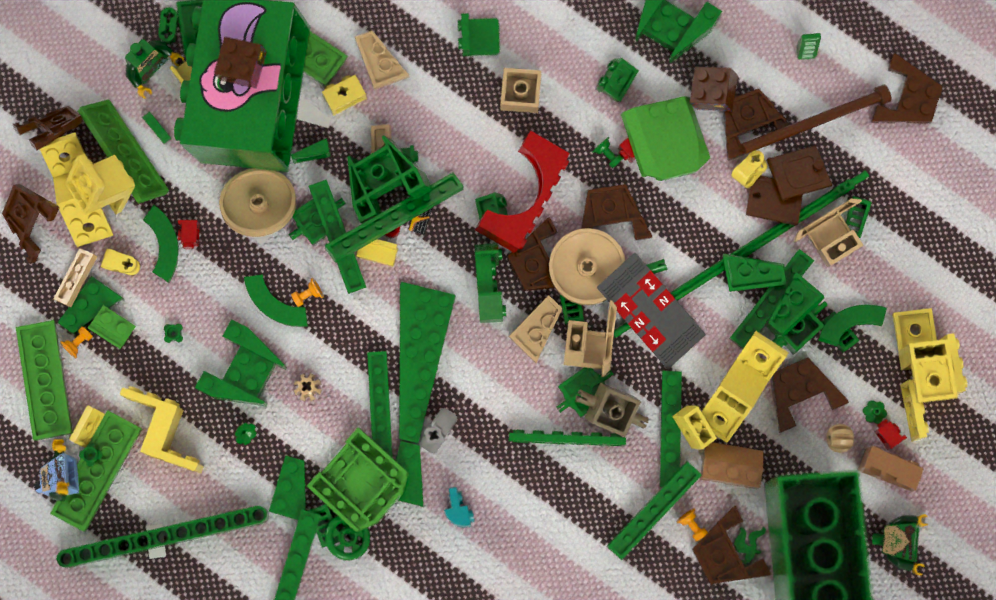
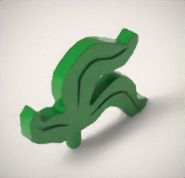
[734,527,766,564]

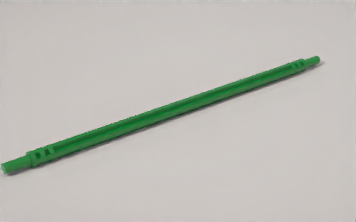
[614,171,869,338]

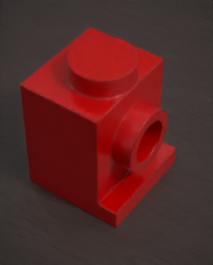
[178,220,200,249]
[874,419,907,450]

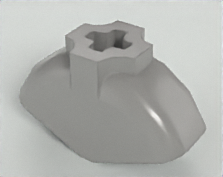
[421,408,457,453]

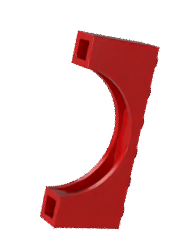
[475,131,570,253]

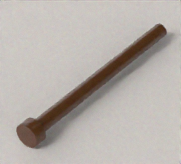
[741,84,891,154]

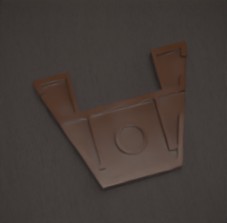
[871,53,943,123]
[724,88,795,161]
[12,106,83,150]
[2,184,59,264]
[581,184,652,241]
[507,217,557,291]
[772,357,849,433]
[692,506,771,584]

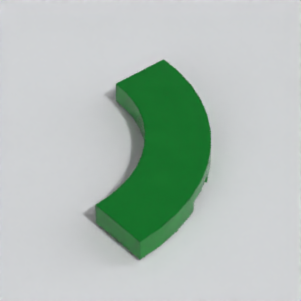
[143,205,179,283]
[244,275,308,327]
[818,305,887,346]

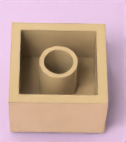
[501,68,541,113]

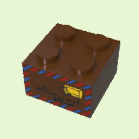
[214,36,267,88]
[690,67,738,111]

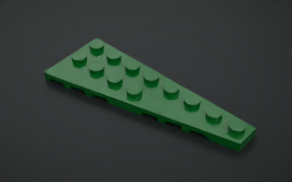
[399,282,456,444]

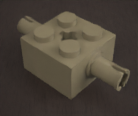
[576,383,649,437]

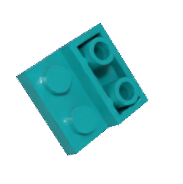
[444,487,474,528]

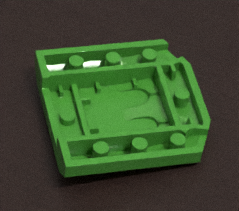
[621,96,710,181]
[307,427,409,532]

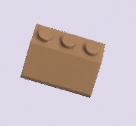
[700,442,763,489]

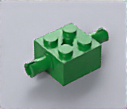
[767,301,827,355]

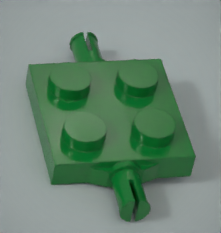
[288,197,346,246]
[556,367,613,418]

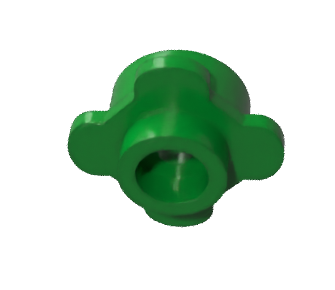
[164,324,183,343]
[79,443,103,467]

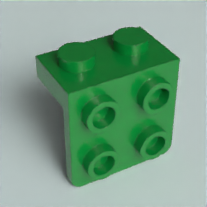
[458,13,500,56]

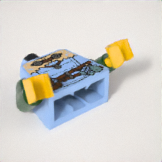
[34,439,79,502]

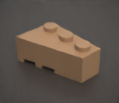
[858,446,924,492]

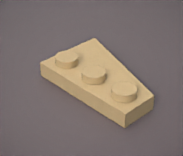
[355,31,410,90]
[508,295,562,363]

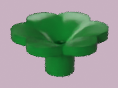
[863,400,887,424]
[235,423,256,445]

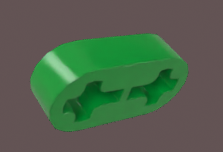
[158,7,179,44]
[142,112,171,144]

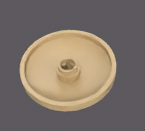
[219,168,296,237]
[549,228,625,305]

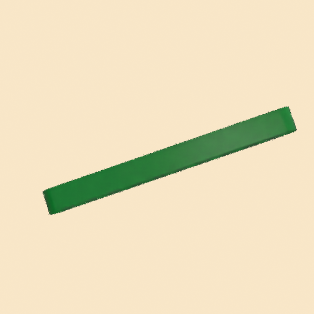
[56,506,269,568]

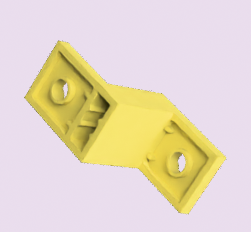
[40,132,113,247]
[65,153,135,215]
[892,308,958,403]
[701,331,789,443]
[900,333,967,442]
[120,386,204,474]

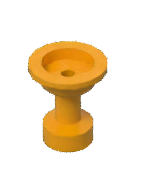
[291,278,324,307]
[60,326,93,359]
[676,508,708,542]

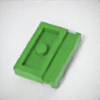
[88,305,136,349]

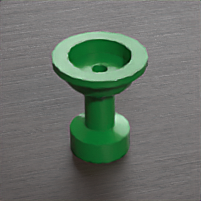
[592,136,624,169]

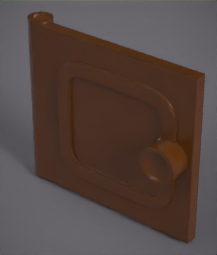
[766,145,832,201]
[746,176,803,226]

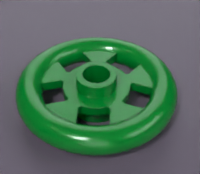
[325,516,370,561]

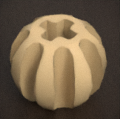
[294,373,322,402]
[827,424,854,453]

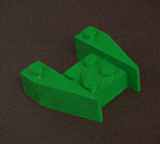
[635,0,722,63]
[347,135,433,224]
[475,243,506,323]
[195,319,287,407]

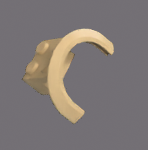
[793,199,864,267]
[564,300,617,377]

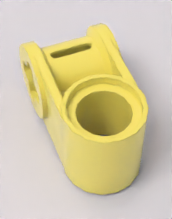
[732,151,767,188]
[101,249,140,275]

